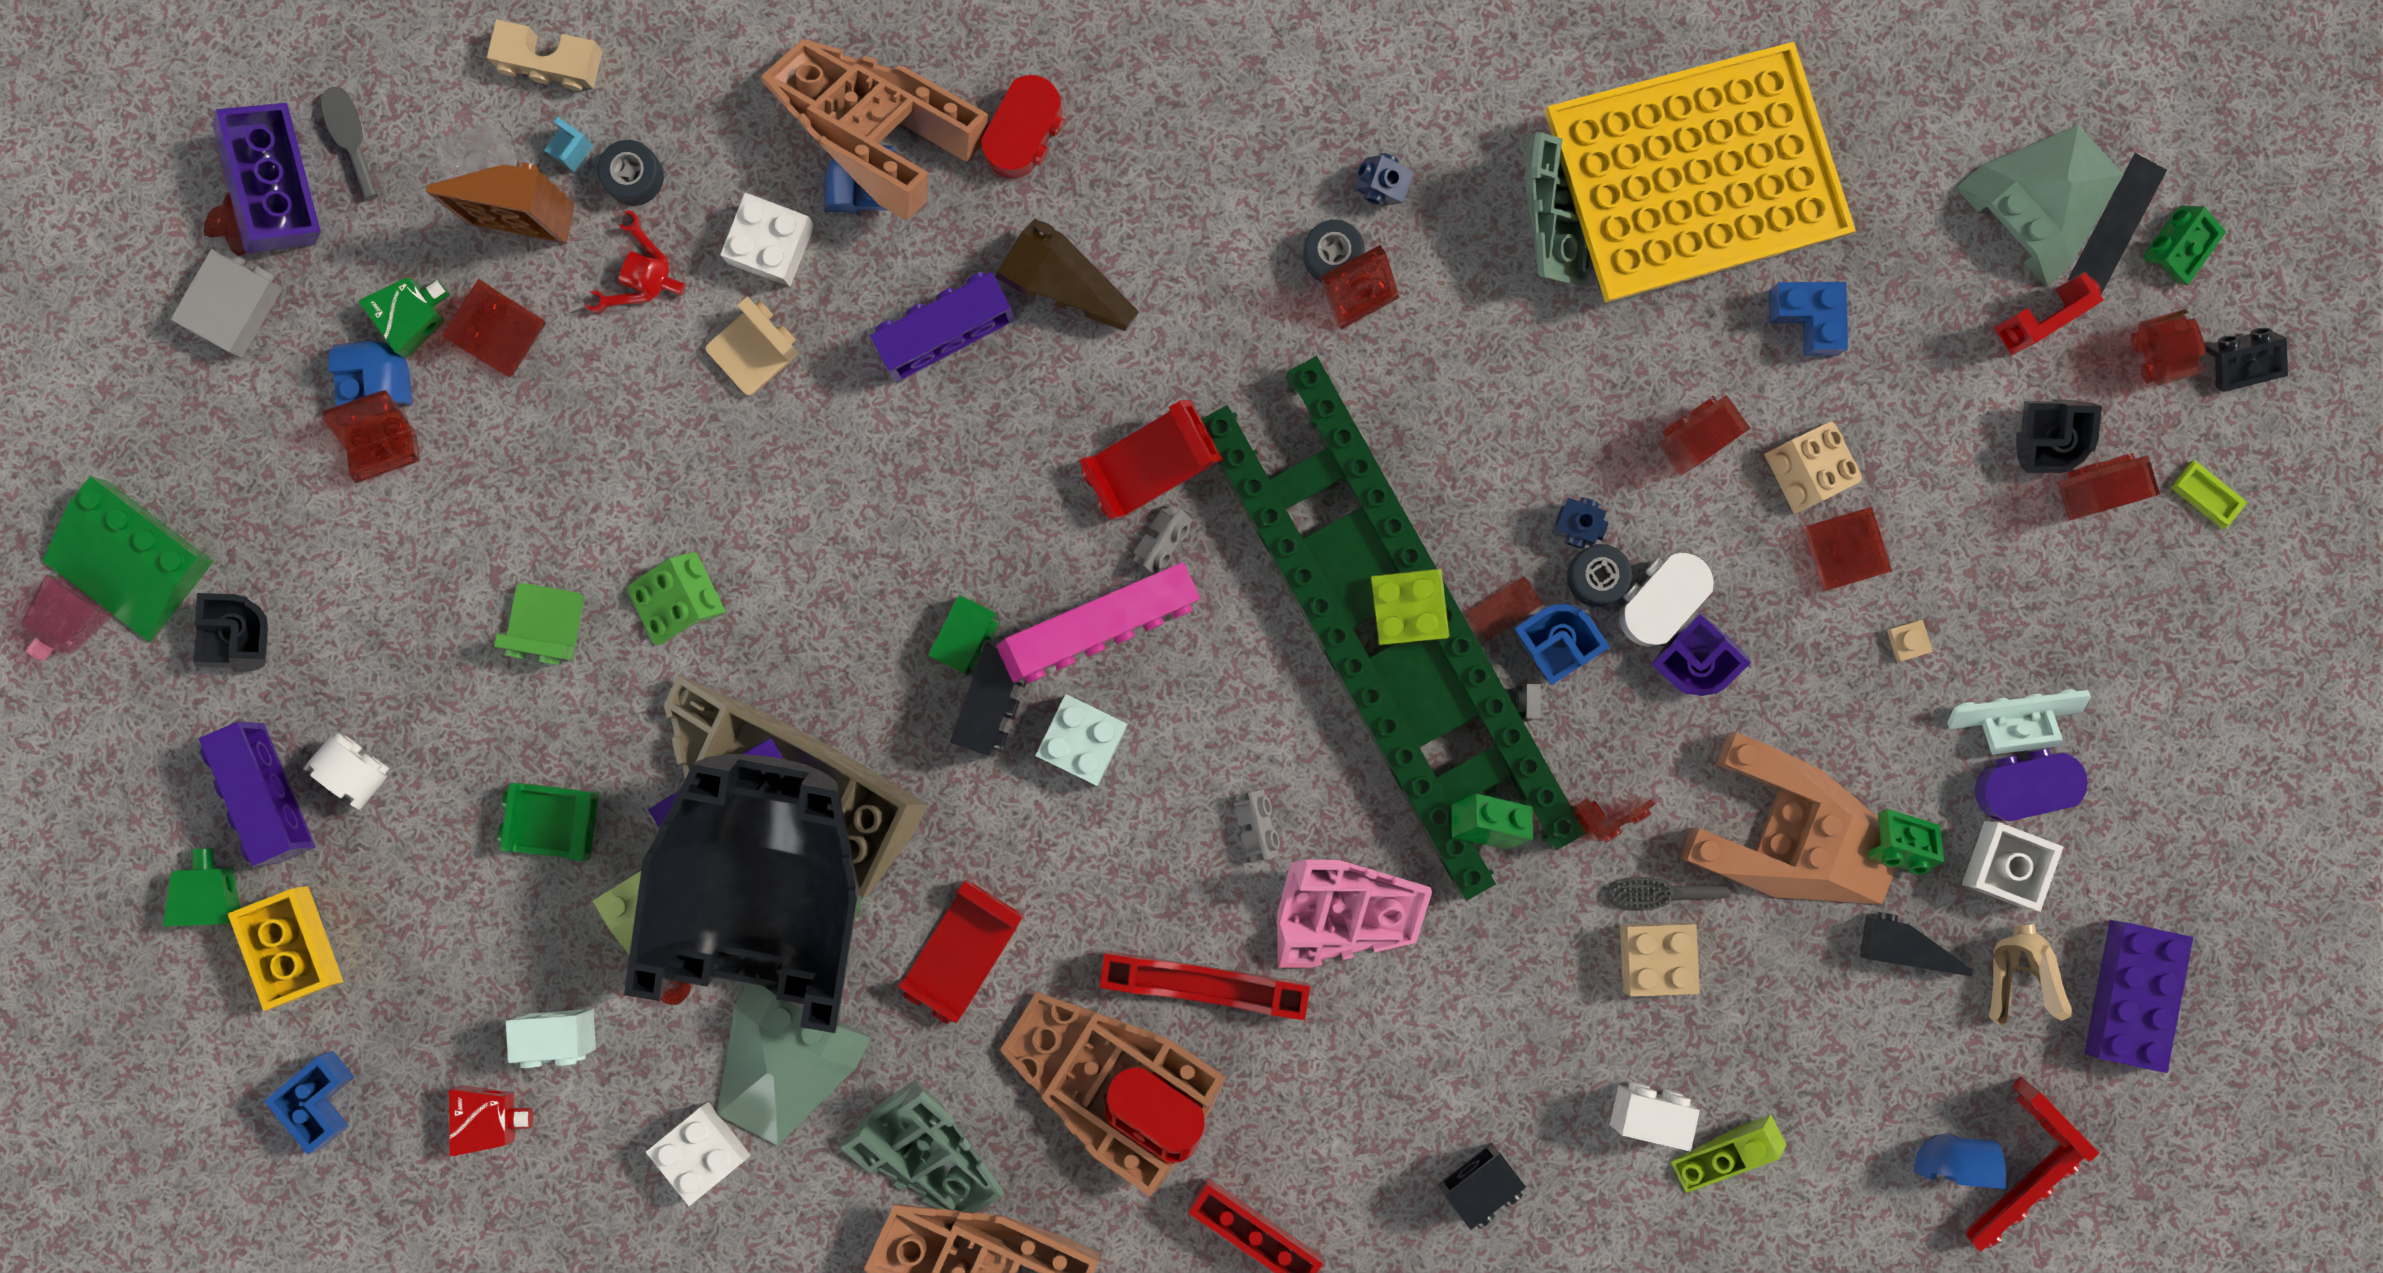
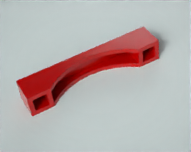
[1099,950,1310,1021]

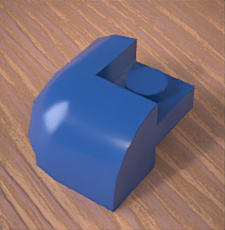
[824,145,894,213]
[329,341,412,410]
[1514,604,1610,686]
[1914,1133,2006,1189]

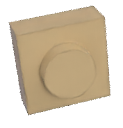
[1887,619,1933,662]

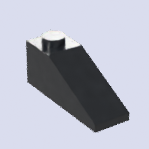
[1860,912,1973,976]

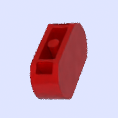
[981,75,1065,178]
[1105,1067,1205,1164]

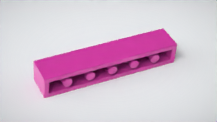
[996,562,1201,684]

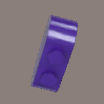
[1975,748,2088,821]

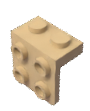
[706,296,799,396]
[1764,422,1862,514]

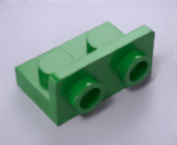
[2143,205,2226,285]
[1868,808,1944,875]

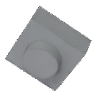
[1516,684,1541,719]

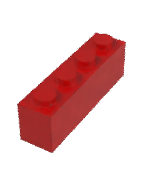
[1188,1177,1323,1273]

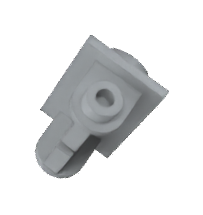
[1132,504,1193,574]
[1234,789,1280,862]

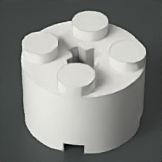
[303,732,390,810]

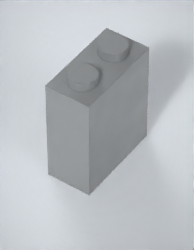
[170,249,283,358]

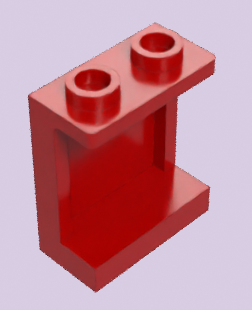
[1993,272,2104,356]

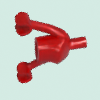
[585,210,686,314]

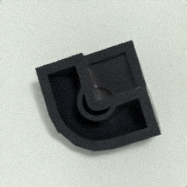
[2016,399,2102,473]
[193,593,269,672]

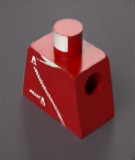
[449,1085,533,1156]

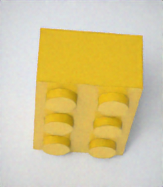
[228,886,344,1011]

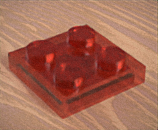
[1320,245,1400,330]
[1804,507,1892,591]

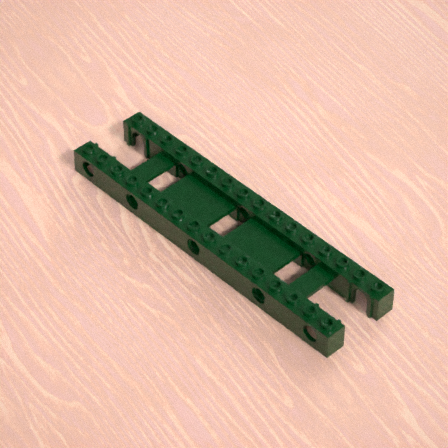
[1201,355,1586,901]

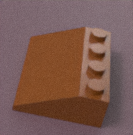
[426,162,575,244]

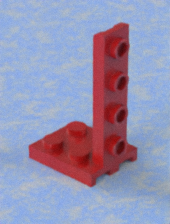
[1966,1077,2100,1252]

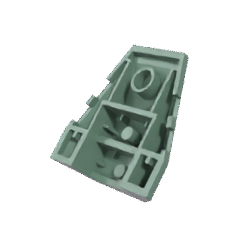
[1956,125,2124,287]
[1525,132,1593,287]
[717,983,872,1146]
[840,1080,1004,1213]

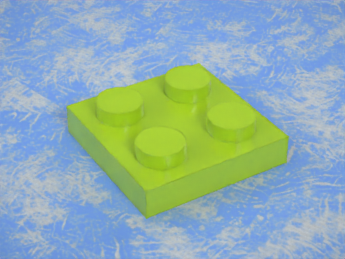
[1371,568,1449,645]

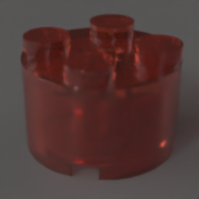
[2131,309,2206,386]

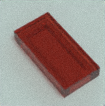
[1467,576,1543,641]

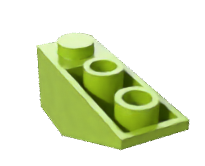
[1671,1114,1787,1193]

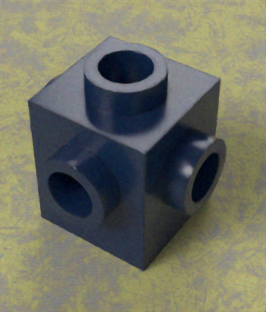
[1354,153,1414,205]
[1552,497,1608,549]

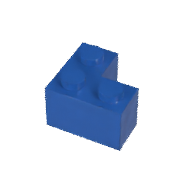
[1769,282,1848,356]
[264,1051,355,1155]

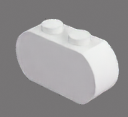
[1619,553,1714,646]

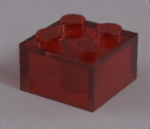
[1657,395,1751,476]
[2057,452,2161,521]

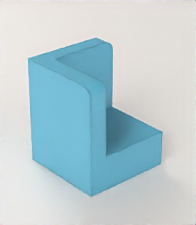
[544,117,594,172]

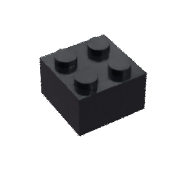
[1437,1143,1526,1230]

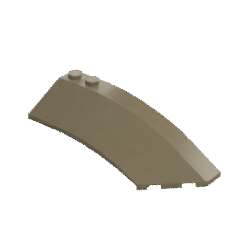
[664,675,928,898]

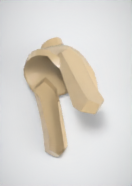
[1989,924,2072,1026]

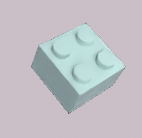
[1035,694,1128,786]
[506,1009,596,1068]

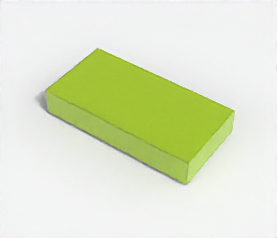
[2170,460,2248,529]

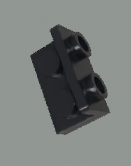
[2206,328,2288,392]

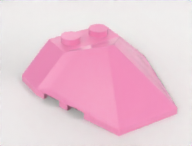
[1277,860,1432,968]

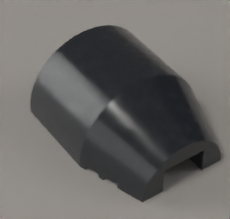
[624,754,859,1033]

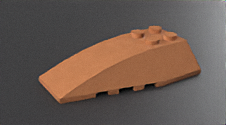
[1000,992,1226,1197]

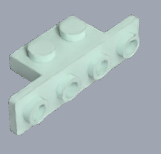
[1947,689,2091,755]

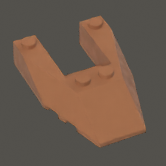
[761,39,988,221]
[1679,732,1896,904]
[864,1204,1100,1273]

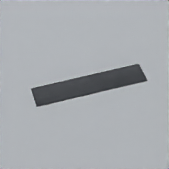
[2068,153,2167,295]

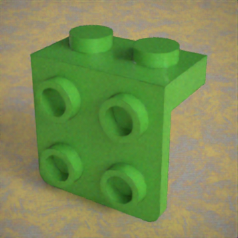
[628,552,726,645]
[494,583,584,665]

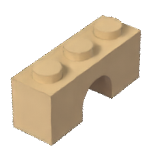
[487,19,603,91]

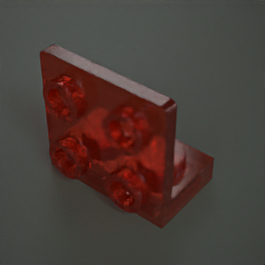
[442,279,546,377]
[321,390,420,483]
[1569,798,1656,843]

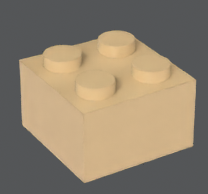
[1620,922,1700,996]

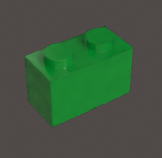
[928,595,1000,675]
[1451,793,1533,850]

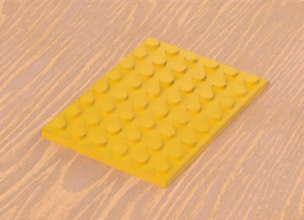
[1544,42,1856,303]

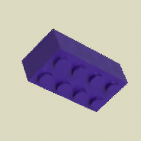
[212,103,321,253]
[870,272,1016,383]
[199,721,316,866]
[2084,920,2194,1073]

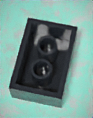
[950,644,1027,757]

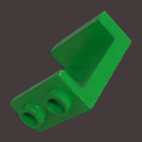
[497,783,599,861]

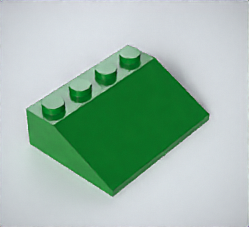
[42,476,214,642]

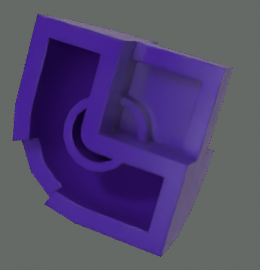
[1652,612,1751,696]

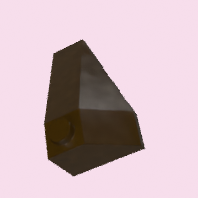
[995,218,1139,331]

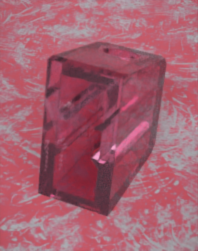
[22,574,112,661]

